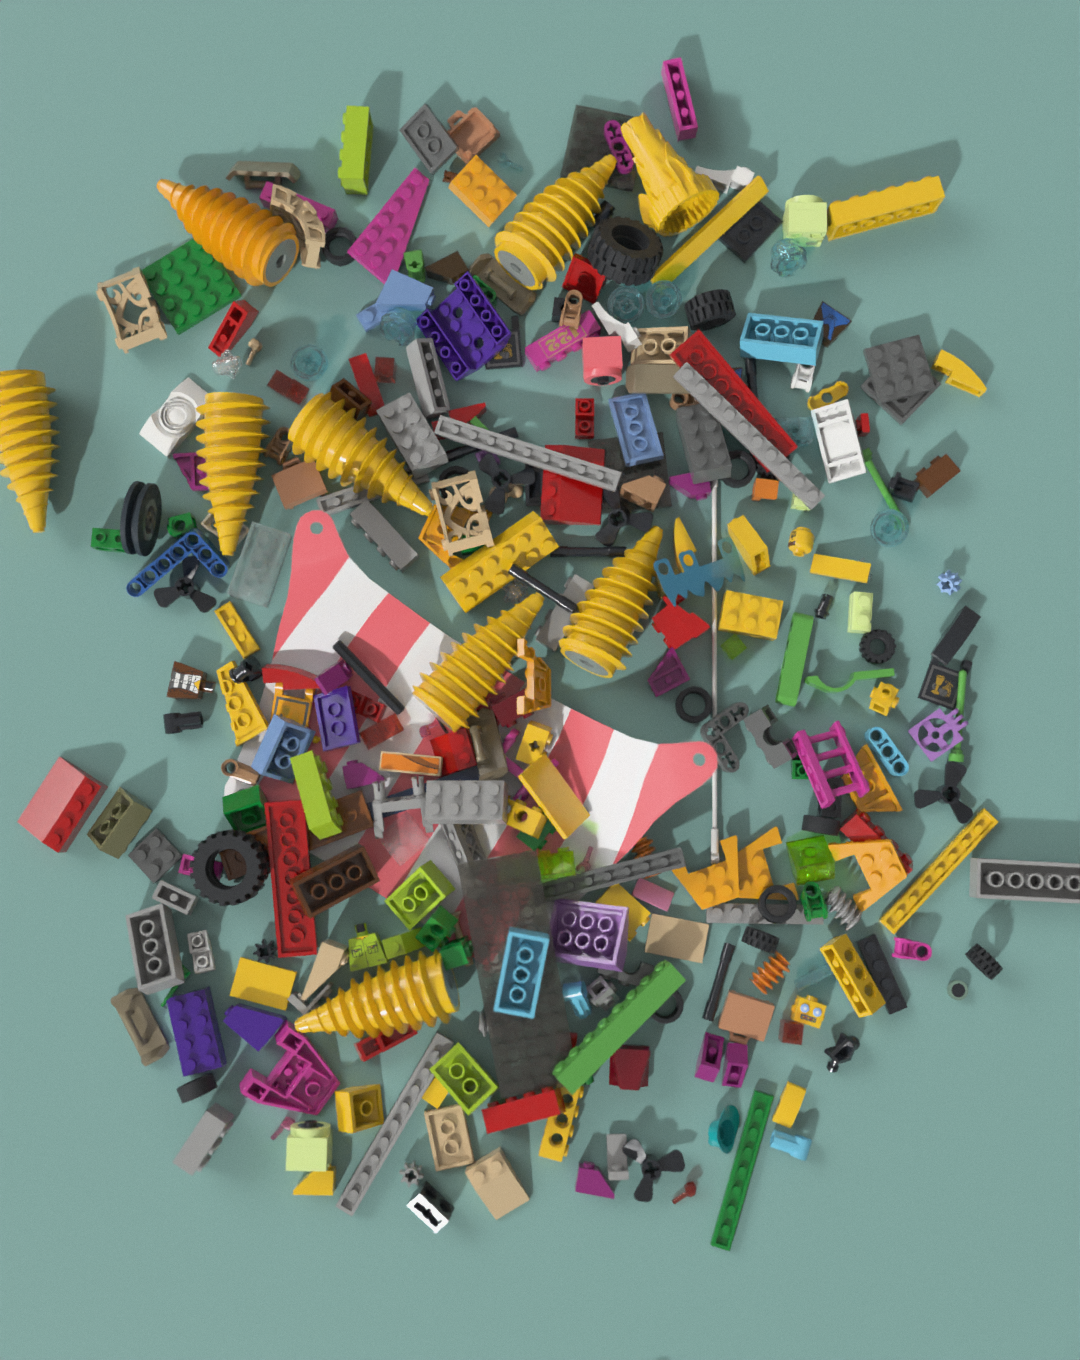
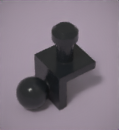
[824,1033,860,1073]

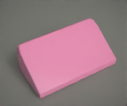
[631,878,674,911]

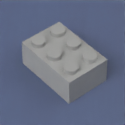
[172,1103,235,1176]

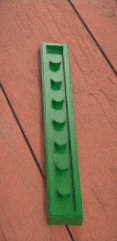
[710,1089,774,1251]

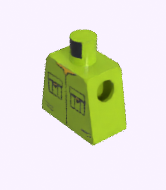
[348,922,389,972]

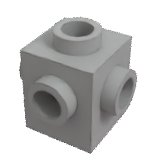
[587,976,620,1011]

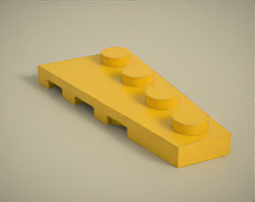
[216,661,269,747]

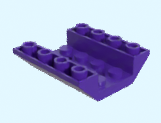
[414,271,512,381]

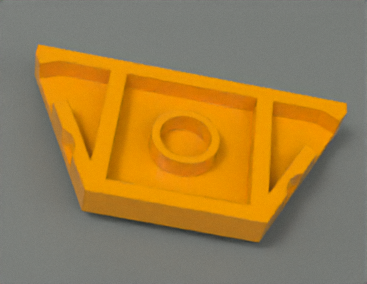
[840,744,903,812]

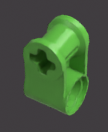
[404,249,426,283]

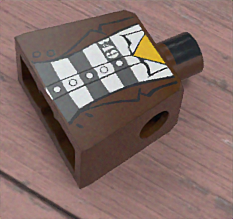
[166,661,216,699]

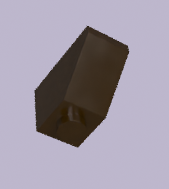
[425,251,468,285]

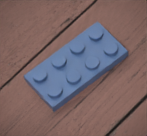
[608,393,663,467]

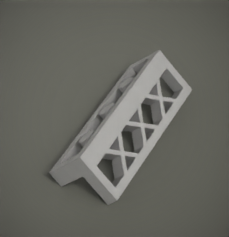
[440,824,488,875]

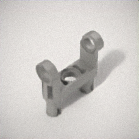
[372,776,434,839]

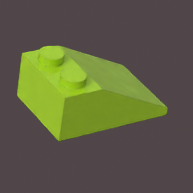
[385,860,455,930]
[429,1042,501,1115]

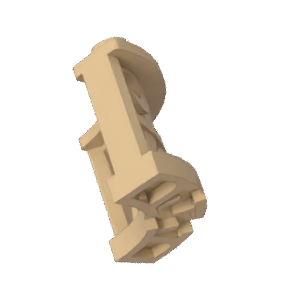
[270,184,325,269]
[96,266,167,354]
[429,470,494,556]

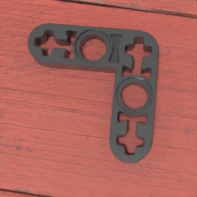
[700,702,749,773]

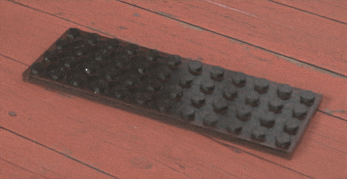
[458,849,573,1098]

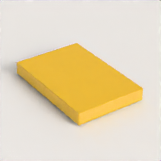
[229,957,297,1011]

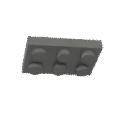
[399,104,460,175]

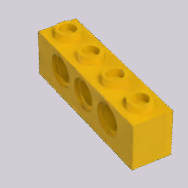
[506,795,548,839]
[819,934,886,1018]
[538,1079,584,1162]

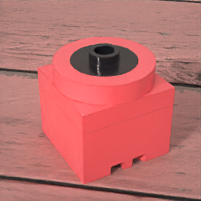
[582,336,623,386]

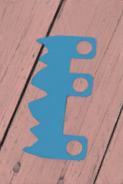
[654,537,745,606]

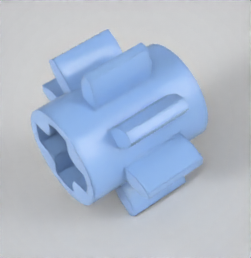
[936,570,963,595]

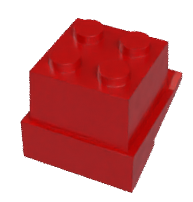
[651,594,711,650]

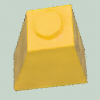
[727,515,770,576]

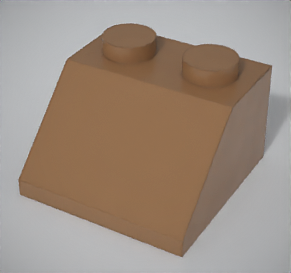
[620,476,666,512]

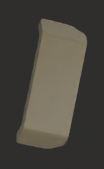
[225,161,301,189]
[468,253,537,315]
[626,364,690,394]
[467,708,508,780]
[110,988,170,1066]

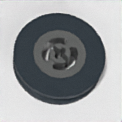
[120,481,162,556]

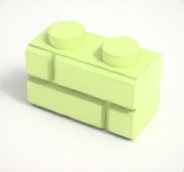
[847,592,873,634]

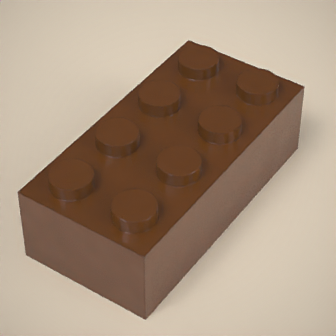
[289,843,380,918]

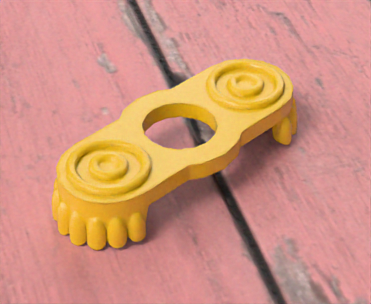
[807,381,849,411]

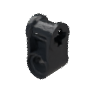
[229,656,263,684]

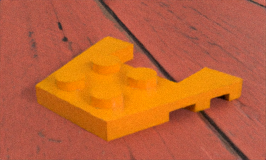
[418,504,493,569]
[517,639,551,715]
[738,826,799,900]
[671,835,739,910]
[828,839,907,912]

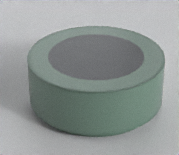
[947,980,968,1000]

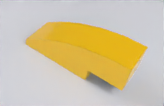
[931,349,987,397]
[673,517,697,573]

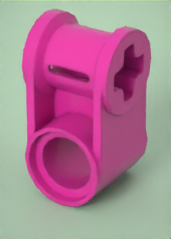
[892,937,932,961]

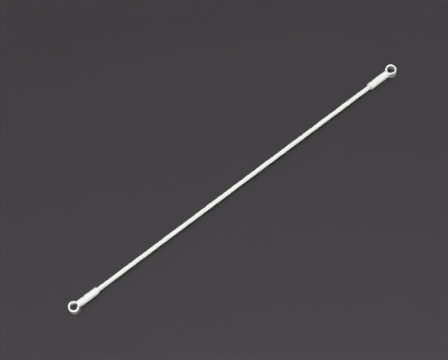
[710,480,719,864]

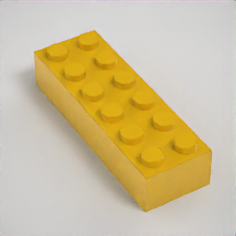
[826,176,945,241]
[440,511,559,613]

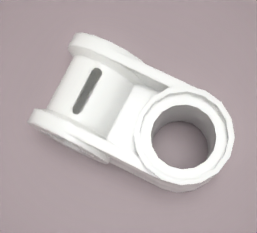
[790,363,815,392]

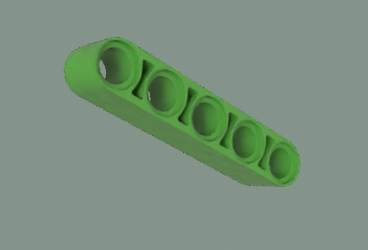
[775,612,814,707]

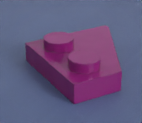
[173,452,209,491]
[647,647,690,697]

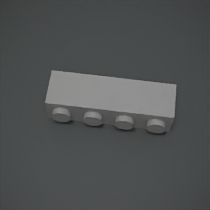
[406,338,451,419]
[350,499,419,573]
[534,574,594,653]

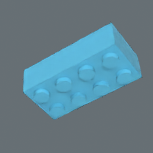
[740,313,824,366]
[494,927,549,1019]

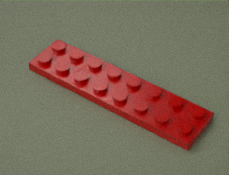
[669,330,798,473]
[264,799,318,958]

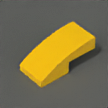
[772,1081,806,1129]

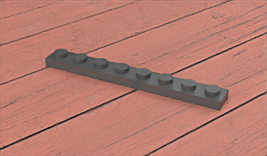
[531,846,687,905]

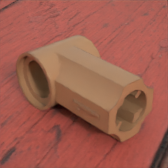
[221,759,261,786]

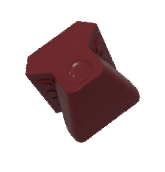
[609,1044,651,1090]

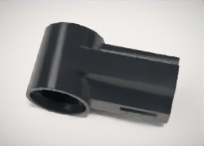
[163,711,204,734]

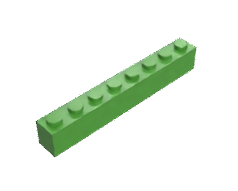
[552,960,686,1095]

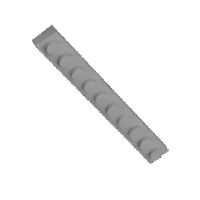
[673,362,825,510]
[434,415,622,492]
[336,1031,454,1216]

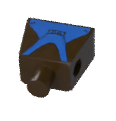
[813,301,852,348]

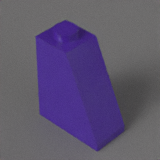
[223,1003,287,1052]

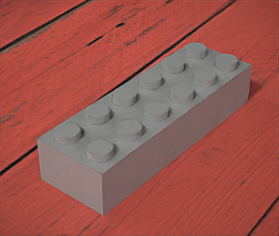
[969,858,1080,903]

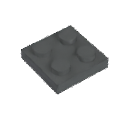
[128,828,183,883]

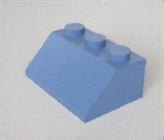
[251,714,316,784]

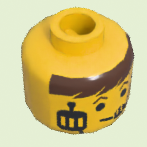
[788,527,815,557]

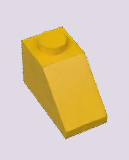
[293,1164,336,1195]

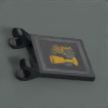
[483,315,523,370]
[917,656,972,710]

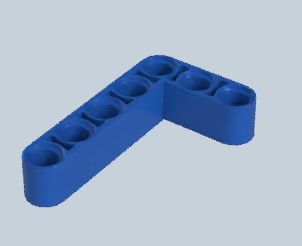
[126,528,230,597]

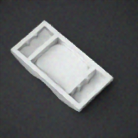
[139,377,208,458]
[811,399,867,484]

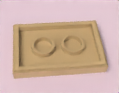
[644,913,709,963]
[424,1104,475,1172]

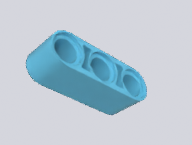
[864,727,909,776]

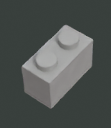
[152,880,199,915]

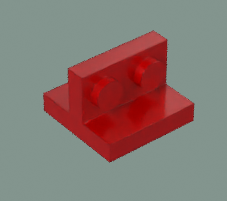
[562,253,608,304]

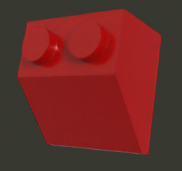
[430,728,477,776]

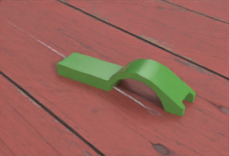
[804,668,895,693]

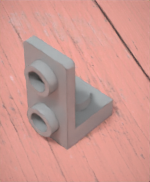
[287,982,334,1015]
[607,1133,629,1180]

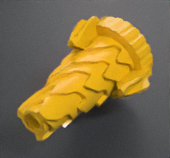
[621,112,719,237]

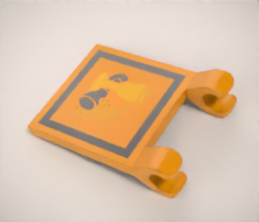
[269,682,316,727]

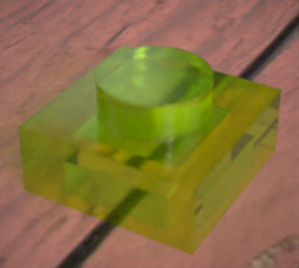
[720,634,747,660]

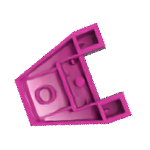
[239,1019,340,1116]

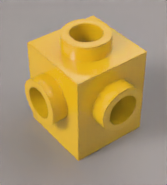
[869,682,900,716]

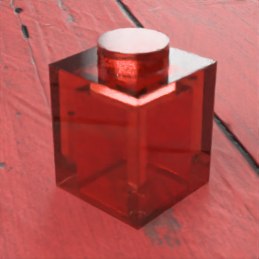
[374,357,397,383]
[778,1019,804,1045]

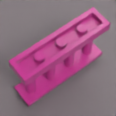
[792,720,870,809]

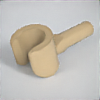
[246,338,262,366]

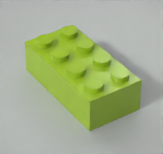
[338,105,374,195]
[290,750,343,840]

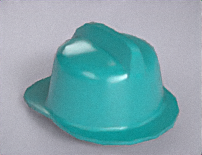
[708,1105,740,1154]

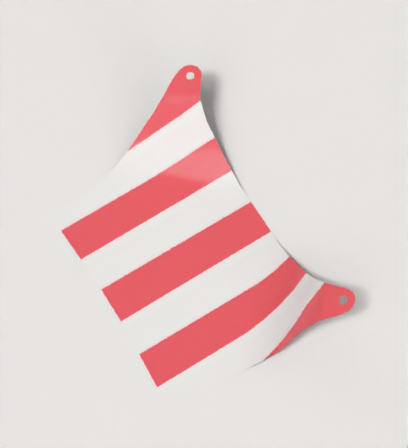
[224,510,718,974]

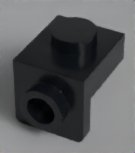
[888,472,920,503]

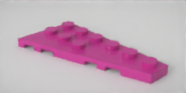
[347,168,429,285]

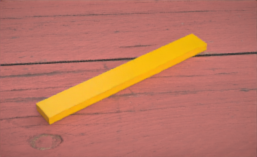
[650,176,769,293]
[878,808,999,934]

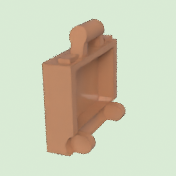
[447,107,500,164]
[271,457,328,510]
[718,990,775,1045]

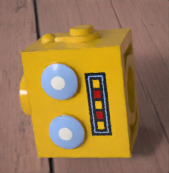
[790,995,826,1029]

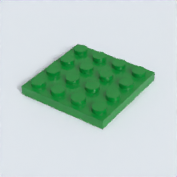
[142,238,242,335]

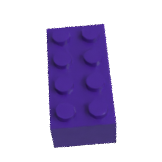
[166,986,227,1077]

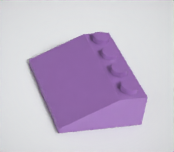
[546,899,629,972]

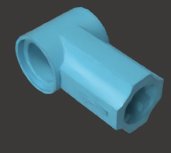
[562,981,592,1019]
[769,1129,812,1161]

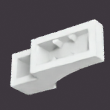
[695,166,755,194]
[592,302,642,352]

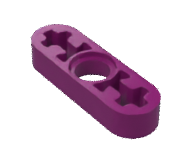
[604,120,634,174]

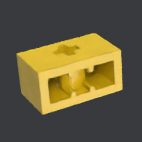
[516,720,553,765]

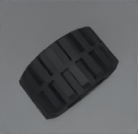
[684,289,736,331]

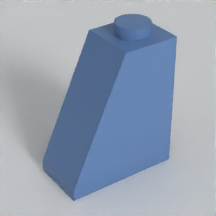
[376,270,436,311]

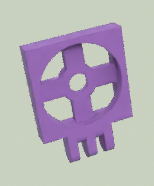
[908,708,969,762]

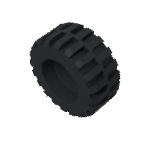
[587,216,663,286]
[190,830,270,906]

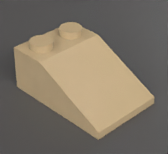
[630,326,693,365]
[301,939,349,1000]
[465,1147,530,1220]

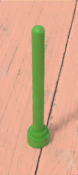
[862,448,909,531]
[948,670,967,762]

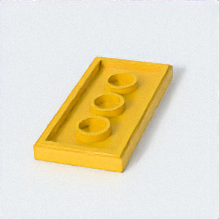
[518,753,590,839]

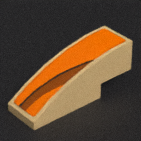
[379,751,443,776]

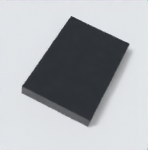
[718,201,783,263]

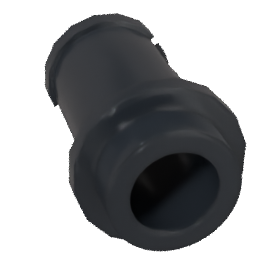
[814,594,834,619]

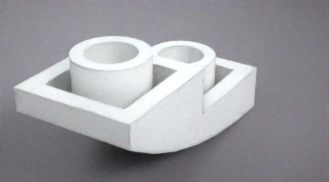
[187,930,216,974]

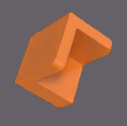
[751,478,779,502]

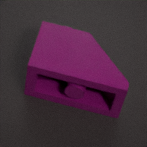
[668,473,712,501]
[314,659,353,695]
[342,760,387,789]
[694,1032,724,1083]
[722,1043,748,1088]
[575,1161,615,1199]

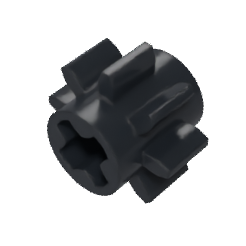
[253,939,277,964]

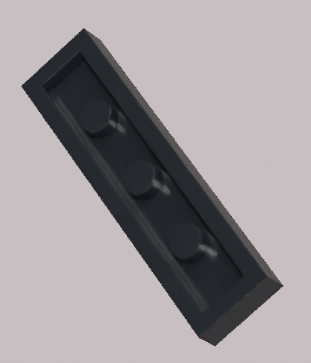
[856,934,907,1015]

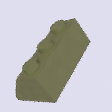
[87,787,152,859]

